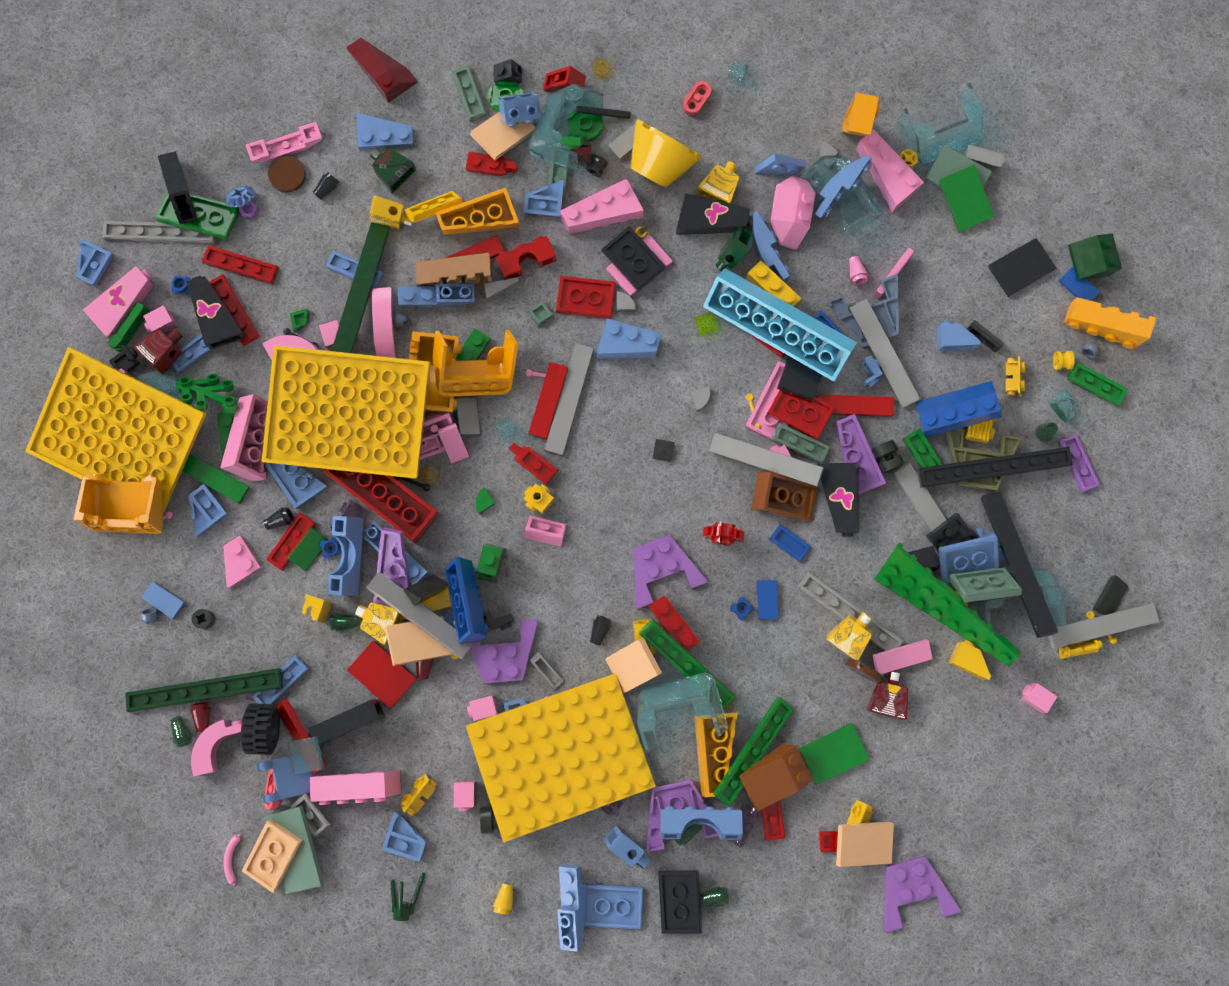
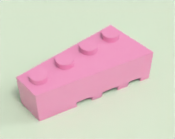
[856,129,924,213]
[560,179,644,234]
[220,394,268,482]
[310,770,401,805]

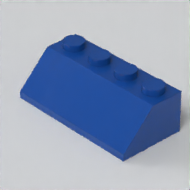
[916,381,1002,438]
[444,557,488,644]

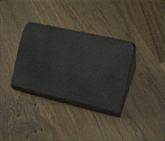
[967,320,1004,352]
[404,574,448,606]
[1093,575,1128,615]

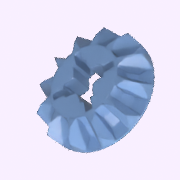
[225,186,255,207]

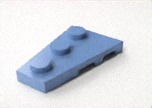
[356,113,414,150]
[265,462,329,509]

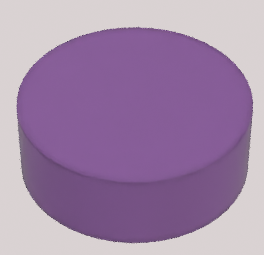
[239,200,259,219]

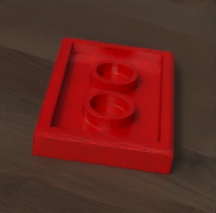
[556,275,616,319]
[767,390,835,440]
[347,640,417,709]

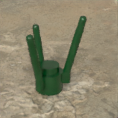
[390,873,425,921]

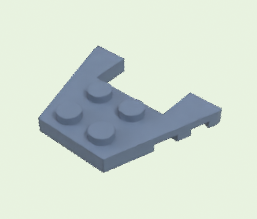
[827,274,899,347]

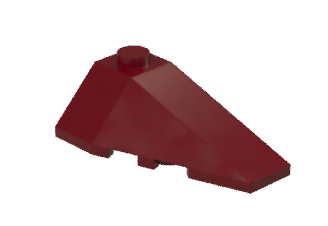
[346,38,418,103]

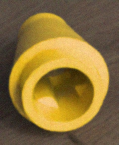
[493,884,514,915]

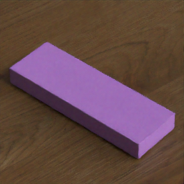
[1058,434,1101,493]

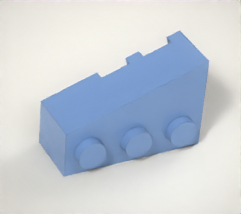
[597,319,662,359]

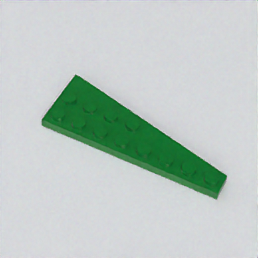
[874,542,1021,667]

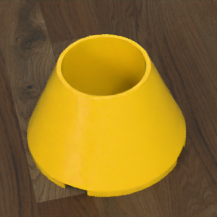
[631,119,702,188]

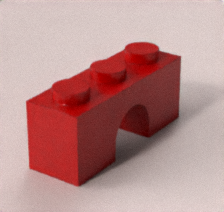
[496,236,557,280]
[648,595,700,651]

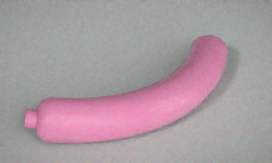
[224,834,241,886]

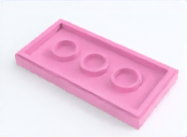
[745,361,788,440]

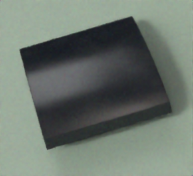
[926,513,978,553]

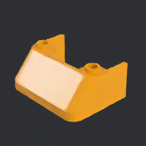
[433,330,518,397]

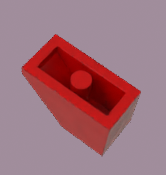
[543,66,586,96]

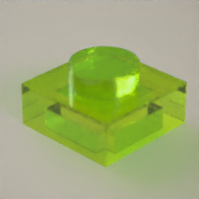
[694,312,718,337]

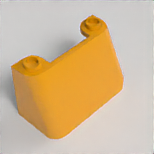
[409,331,462,413]
[74,473,163,534]

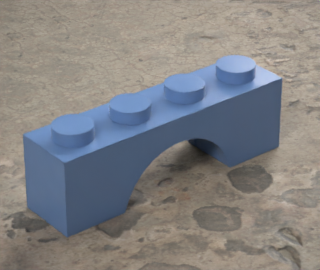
[328,516,364,596]
[660,807,743,840]

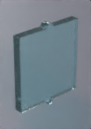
[287,736,324,774]

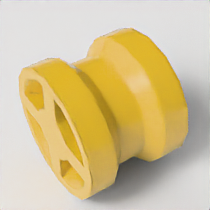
[900,149,918,169]
[1053,351,1075,370]

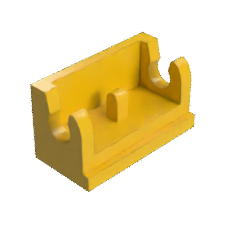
[302,594,333,623]

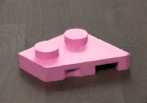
[223,536,262,588]

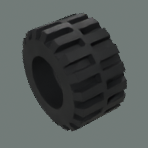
[241,703,280,755]

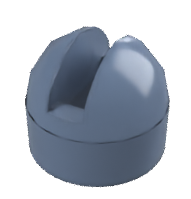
[395,313,409,328]
[1082,342,1099,359]
[140,608,157,624]

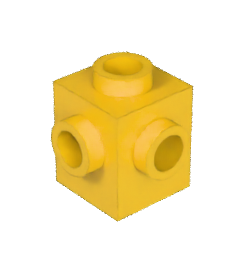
[524,484,555,515]

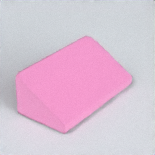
[524,516,567,547]

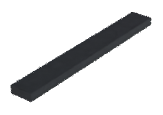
[917,447,1073,488]
[981,492,1058,638]

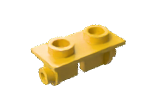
[1005,356,1026,397]
[1058,638,1102,659]
[400,774,437,816]
[846,800,873,824]

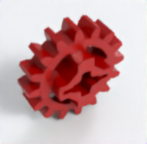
[702,522,745,546]

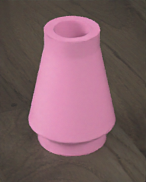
[848,256,869,285]

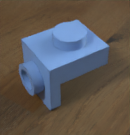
[862,355,883,387]

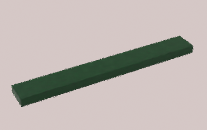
[331,222,390,353]
[125,668,283,713]

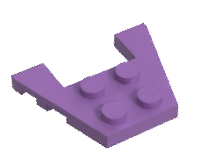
[634,535,707,609]
[469,620,538,684]
[646,779,719,853]
[883,856,961,932]

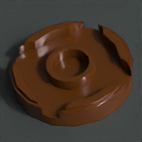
[268,156,306,193]
[845,658,883,684]

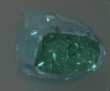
[1048,389,1076,423]

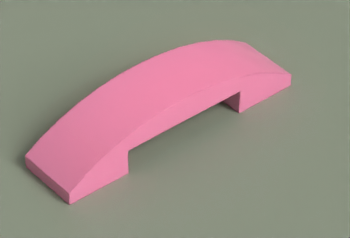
[246,122,323,163]
[372,287,396,358]

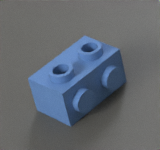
[498,92,541,126]

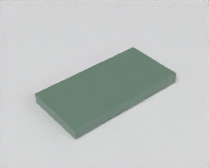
[265,805,324,894]

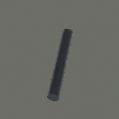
[576,106,631,119]

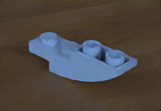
[815,155,872,219]
[751,211,790,283]
[397,284,475,309]
[362,521,429,585]
[557,864,586,952]

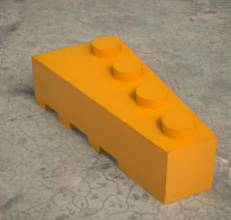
[841,92,881,137]
[435,188,519,235]
[1064,297,1156,349]
[694,713,738,797]

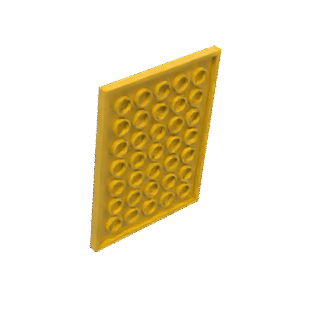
[262,345,430,479]
[25,347,207,515]
[466,674,656,843]

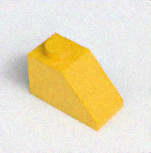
[948,640,991,680]

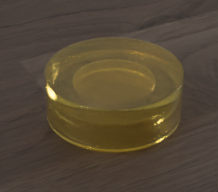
[592,58,610,78]
[420,465,440,485]

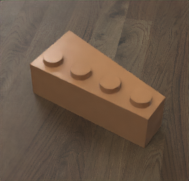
[415,253,493,287]

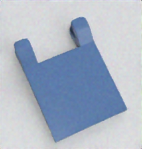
[257,753,314,803]

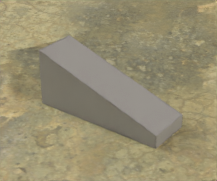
[484,277,519,301]
[529,651,564,689]

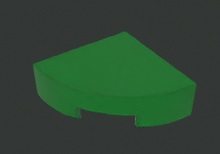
[289,309,309,332]
[476,487,495,514]

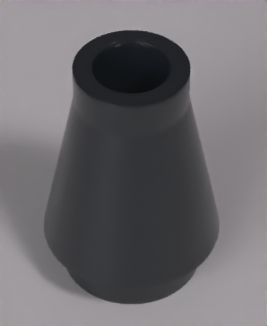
[313,172,339,200]
[263,507,294,530]
[590,615,612,645]

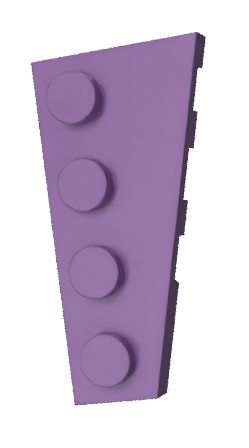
[373,527,410,606]

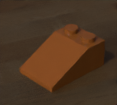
[751,472,818,522]
[739,743,813,811]

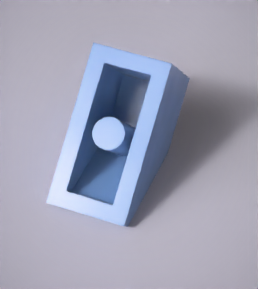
[936,321,980,351]

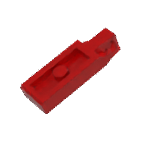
[465,152,518,176]
[509,442,558,486]

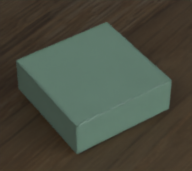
[528,301,554,327]

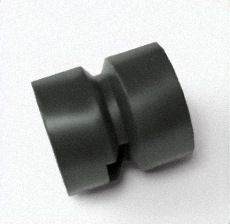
[871,440,905,474]
[480,807,500,834]

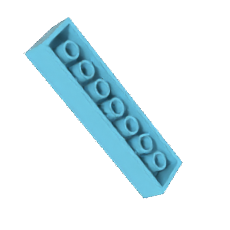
[703,268,857,381]

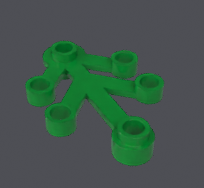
[175,373,239,413]

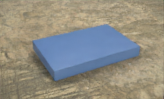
[939,534,1000,584]
[584,884,643,929]

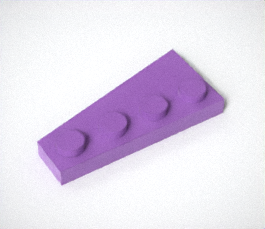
[837,414,886,495]

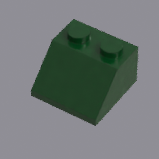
[1068,233,1122,280]

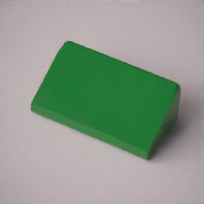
[288,528,328,571]

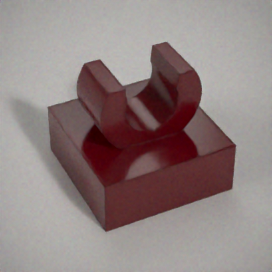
[572,145,591,164]

